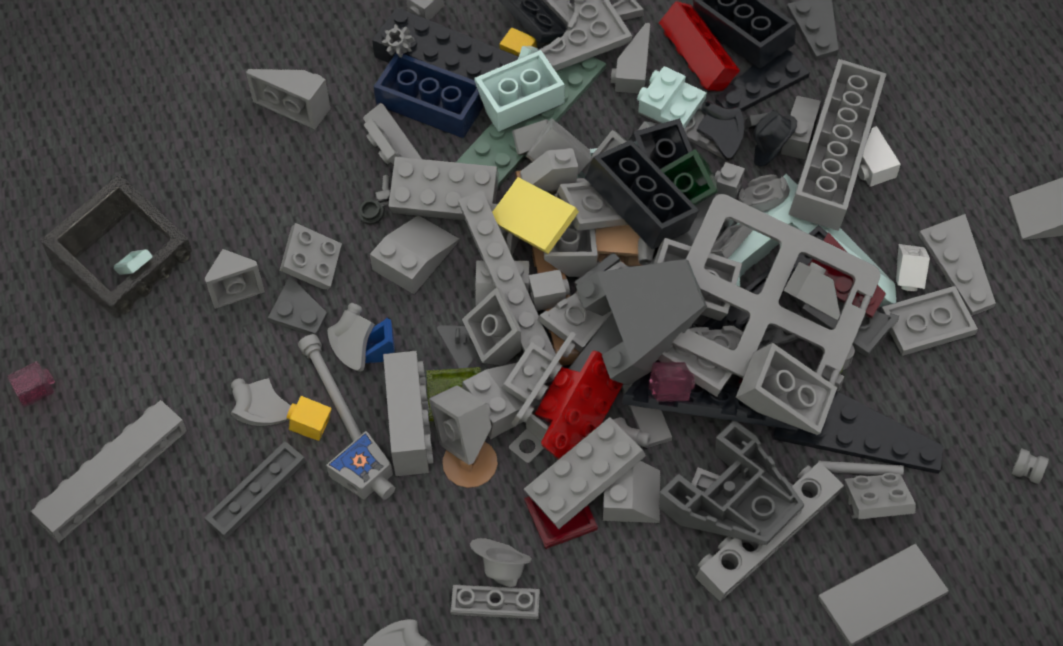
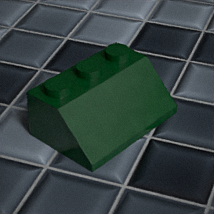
[660,149,718,205]

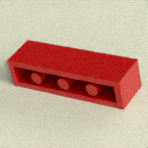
[659,1,740,92]

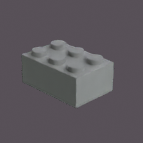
[654,238,742,321]

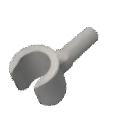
[375,175,390,206]

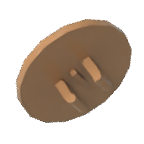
[442,441,498,488]

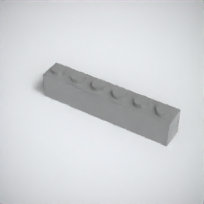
[31,400,187,542]

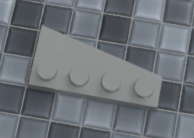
[919,214,996,316]

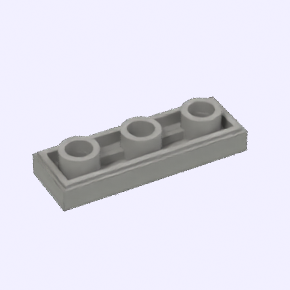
[451,585,540,619]

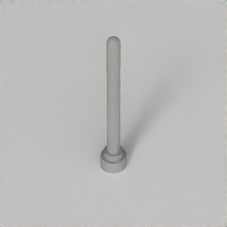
[298,334,362,441]

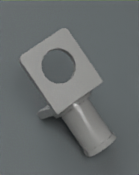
[509,413,551,463]

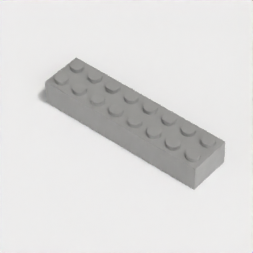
[788,59,886,231]

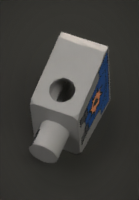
[326,431,395,500]

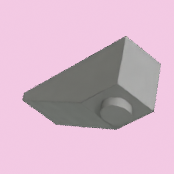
[611,23,650,93]
[781,96,821,160]

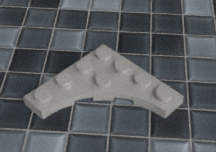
[538,0,632,71]

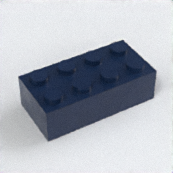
[374,52,484,138]

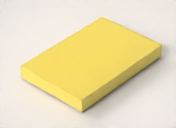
[492,177,579,254]

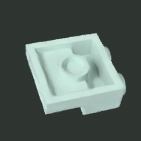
[637,66,707,129]

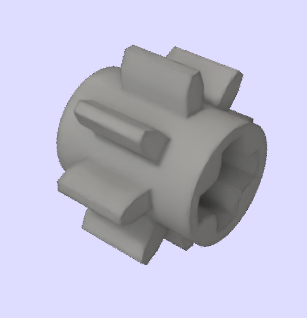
[382,25,415,58]

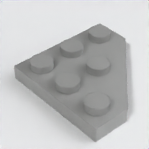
[657,326,743,397]

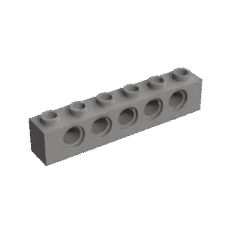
[695,461,844,601]

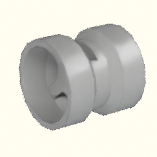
[1011,448,1049,485]

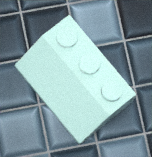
[474,50,564,132]

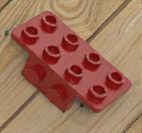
[535,351,623,460]

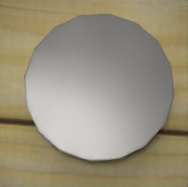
[738,175,790,212]

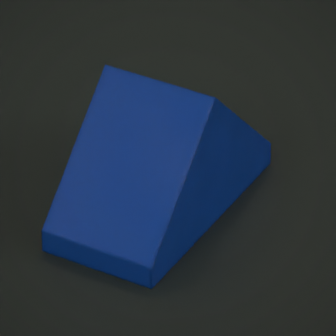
[365,318,395,363]

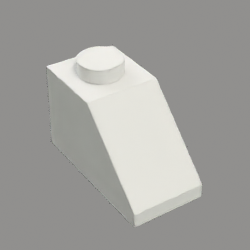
[858,126,900,187]
[896,244,930,291]

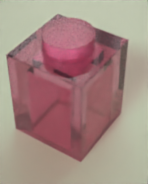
[7,361,55,408]
[649,362,695,401]

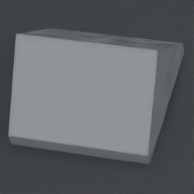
[526,119,591,175]
[205,249,265,309]

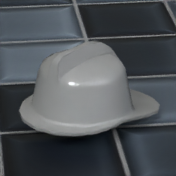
[470,538,532,587]

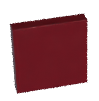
[524,497,598,549]

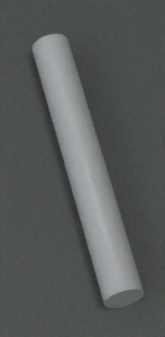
[818,461,904,477]

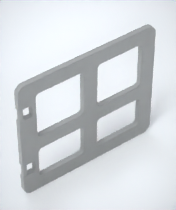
[671,194,880,385]

